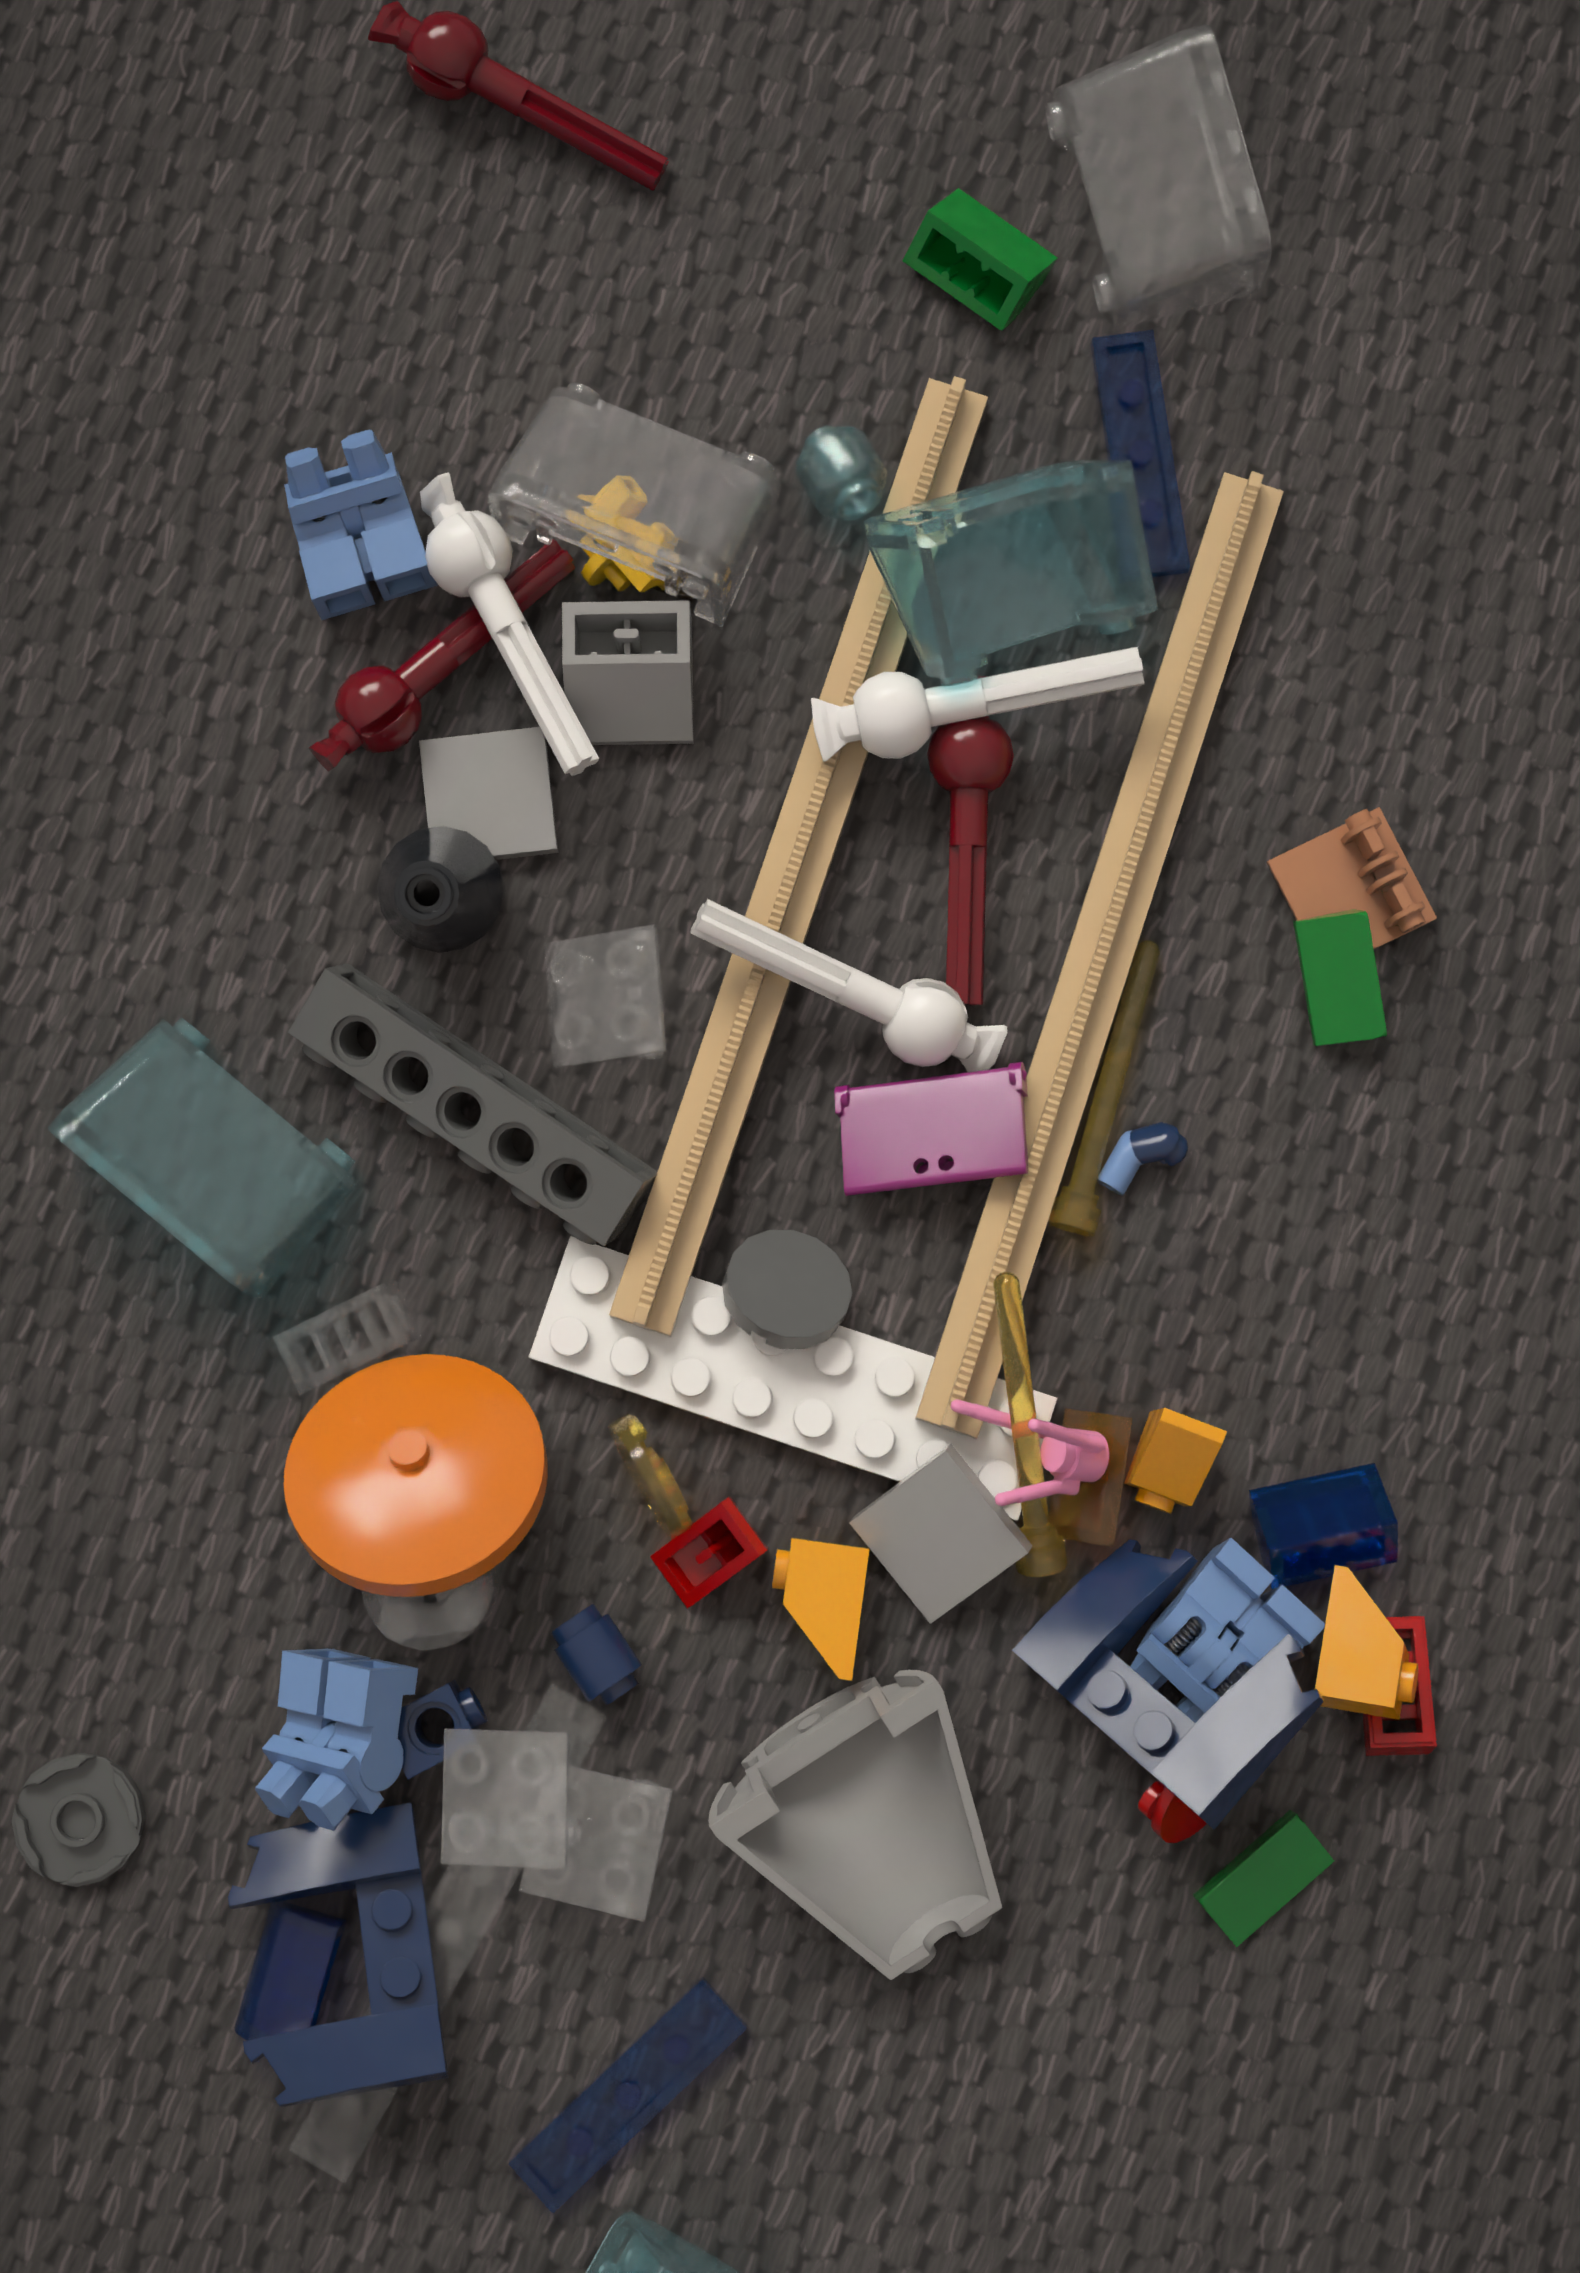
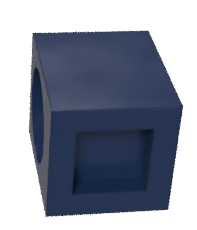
[397,1680,487,1779]

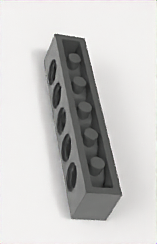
[288,963,658,1246]

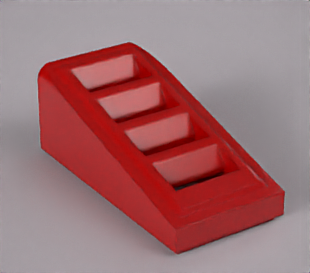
[1363,1616,1437,1756]

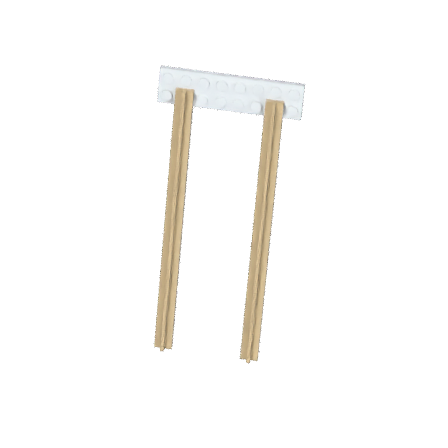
[529,376,1284,1521]

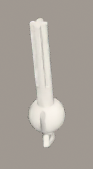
[420,472,599,776]
[811,647,1144,762]
[690,899,1007,1072]

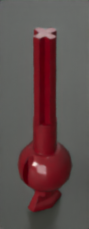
[368,1,669,191]
[308,539,575,772]
[927,674,1014,1006]

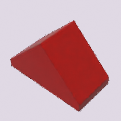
[650,1497,768,1609]

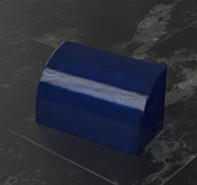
[1249,1463,1398,1590]
[234,1901,347,2040]

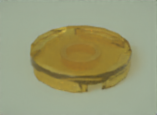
[608,1414,693,1539]

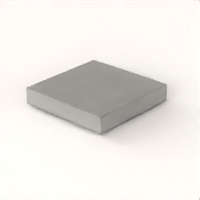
[419,727,559,860]
[849,1444,1033,1624]

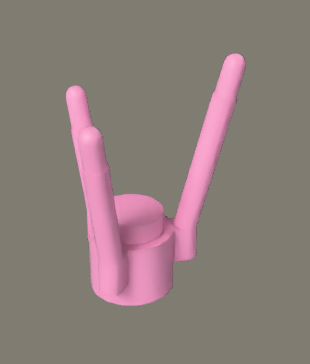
[951,1399,1109,1506]

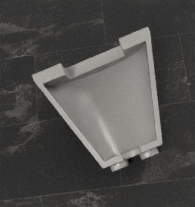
[708,1670,1002,1980]

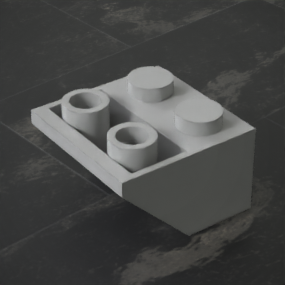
[562,601,694,745]

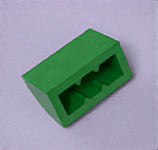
[902,188,1058,331]

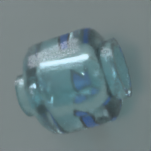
[795,425,887,521]

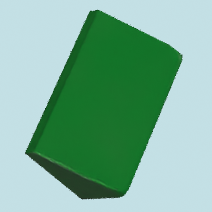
[1293,909,1387,1046]
[1192,1810,1334,1947]

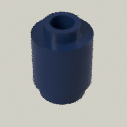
[551,1604,642,1706]

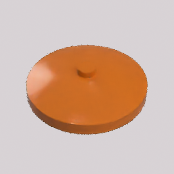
[284,1354,548,1597]

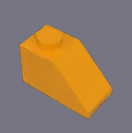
[1124,1408,1227,1514]
[772,1538,869,1681]
[1315,1565,1418,1720]

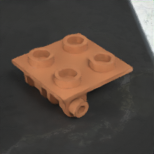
[1267,807,1437,949]

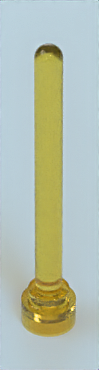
[1047,940,1160,1237]
[993,1272,1068,1577]

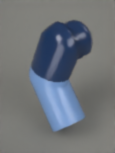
[1096,1122,1188,1196]

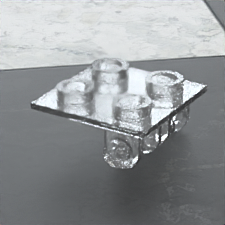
[544,924,669,1068]
[441,1728,583,1870]
[519,1760,673,1922]

